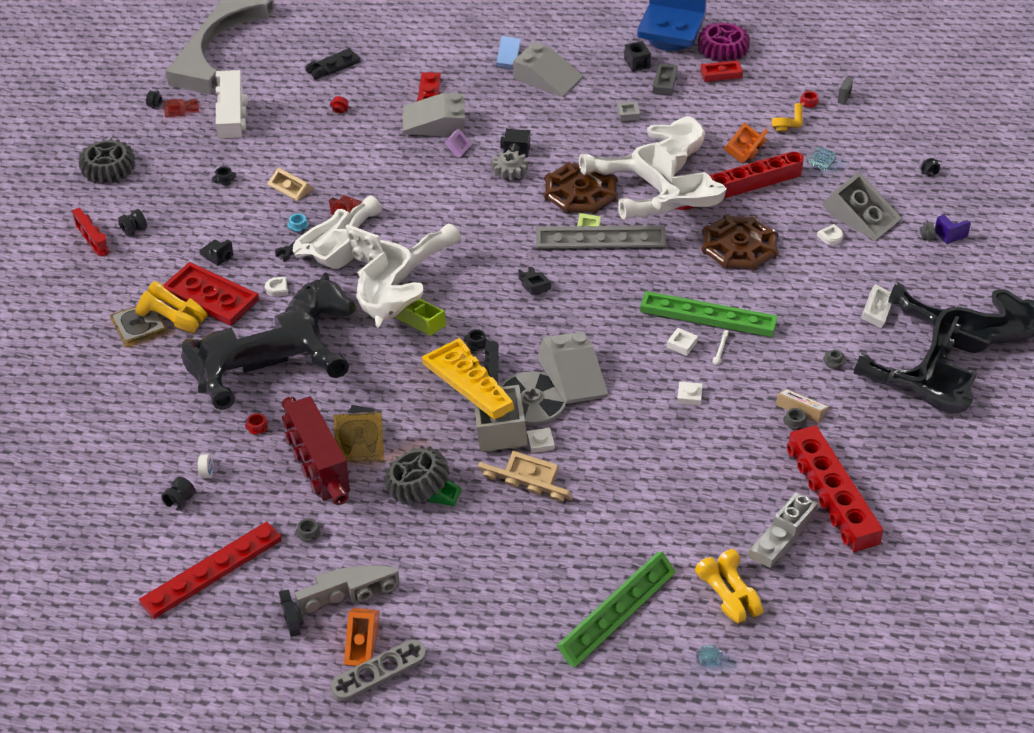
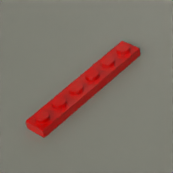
[139,521,282,619]

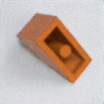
[344,608,380,666]

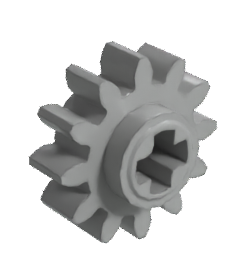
[491,150,528,181]

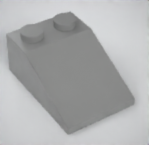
[513,42,583,97]
[402,92,465,137]
[822,172,902,241]
[537,332,608,404]
[474,385,528,452]

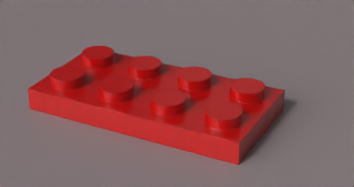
[163,262,259,326]

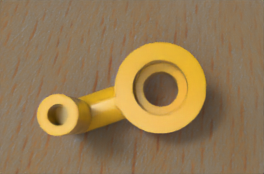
[772,103,803,131]

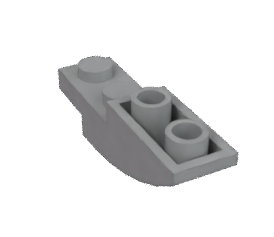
[748,493,818,568]
[294,565,400,613]

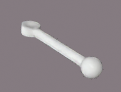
[712,329,729,365]

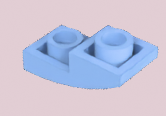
[496,36,521,69]

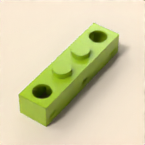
[394,299,447,336]

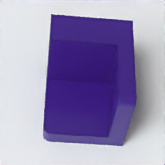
[935,215,971,244]

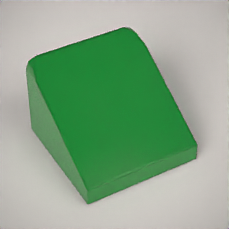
[427,481,461,506]

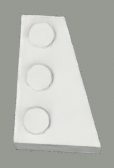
[216,70,248,139]

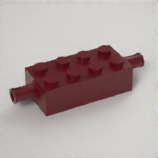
[282,396,350,505]

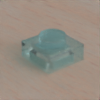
[808,147,836,170]

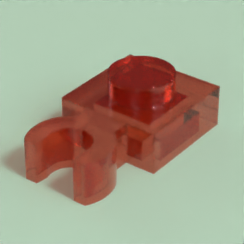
[163,99,199,118]

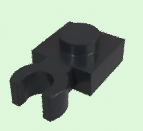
[518,266,551,295]
[279,589,304,637]

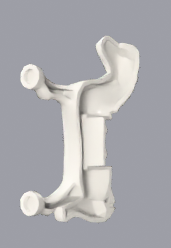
[579,116,726,220]
[293,196,461,328]

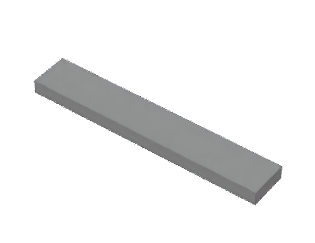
[536,225,666,249]

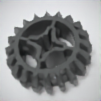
[78,138,135,184]
[384,446,450,505]

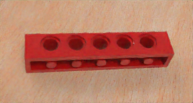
[787,425,883,552]

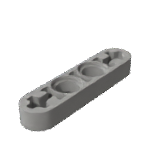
[331,639,426,702]

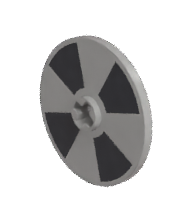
[500,371,567,425]

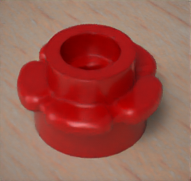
[800,91,819,108]
[330,96,349,114]
[245,413,269,435]

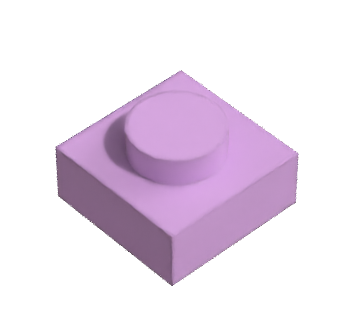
[444,129,472,157]

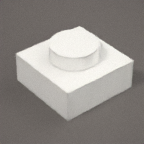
[667,328,698,356]
[677,382,702,405]
[527,428,555,453]

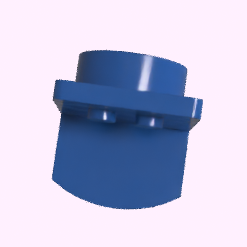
[637,0,707,51]

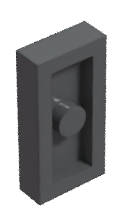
[652,63,678,95]

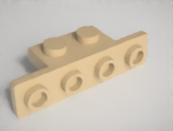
[478,451,573,502]

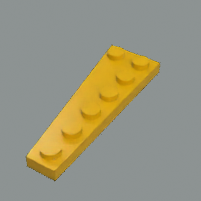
[421,338,514,420]

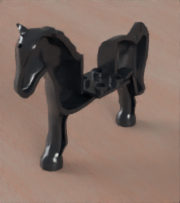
[181,272,356,410]
[853,281,1034,413]

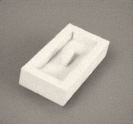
[861,284,891,328]

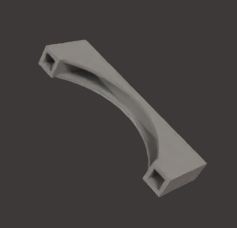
[165,0,275,94]

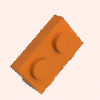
[724,122,769,163]

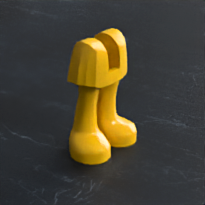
[135,281,207,333]
[695,549,764,624]

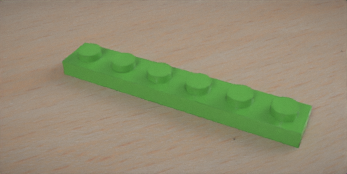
[640,291,778,337]
[556,552,676,667]

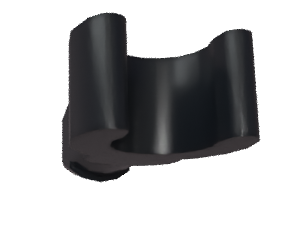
[275,242,295,262]

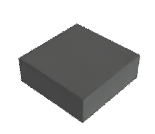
[838,78,853,104]

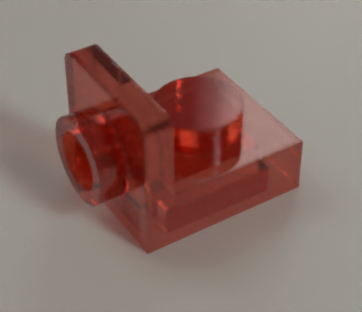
[329,195,362,215]

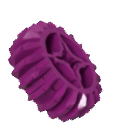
[698,21,750,62]

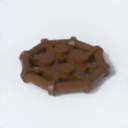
[543,162,618,214]
[701,214,779,271]

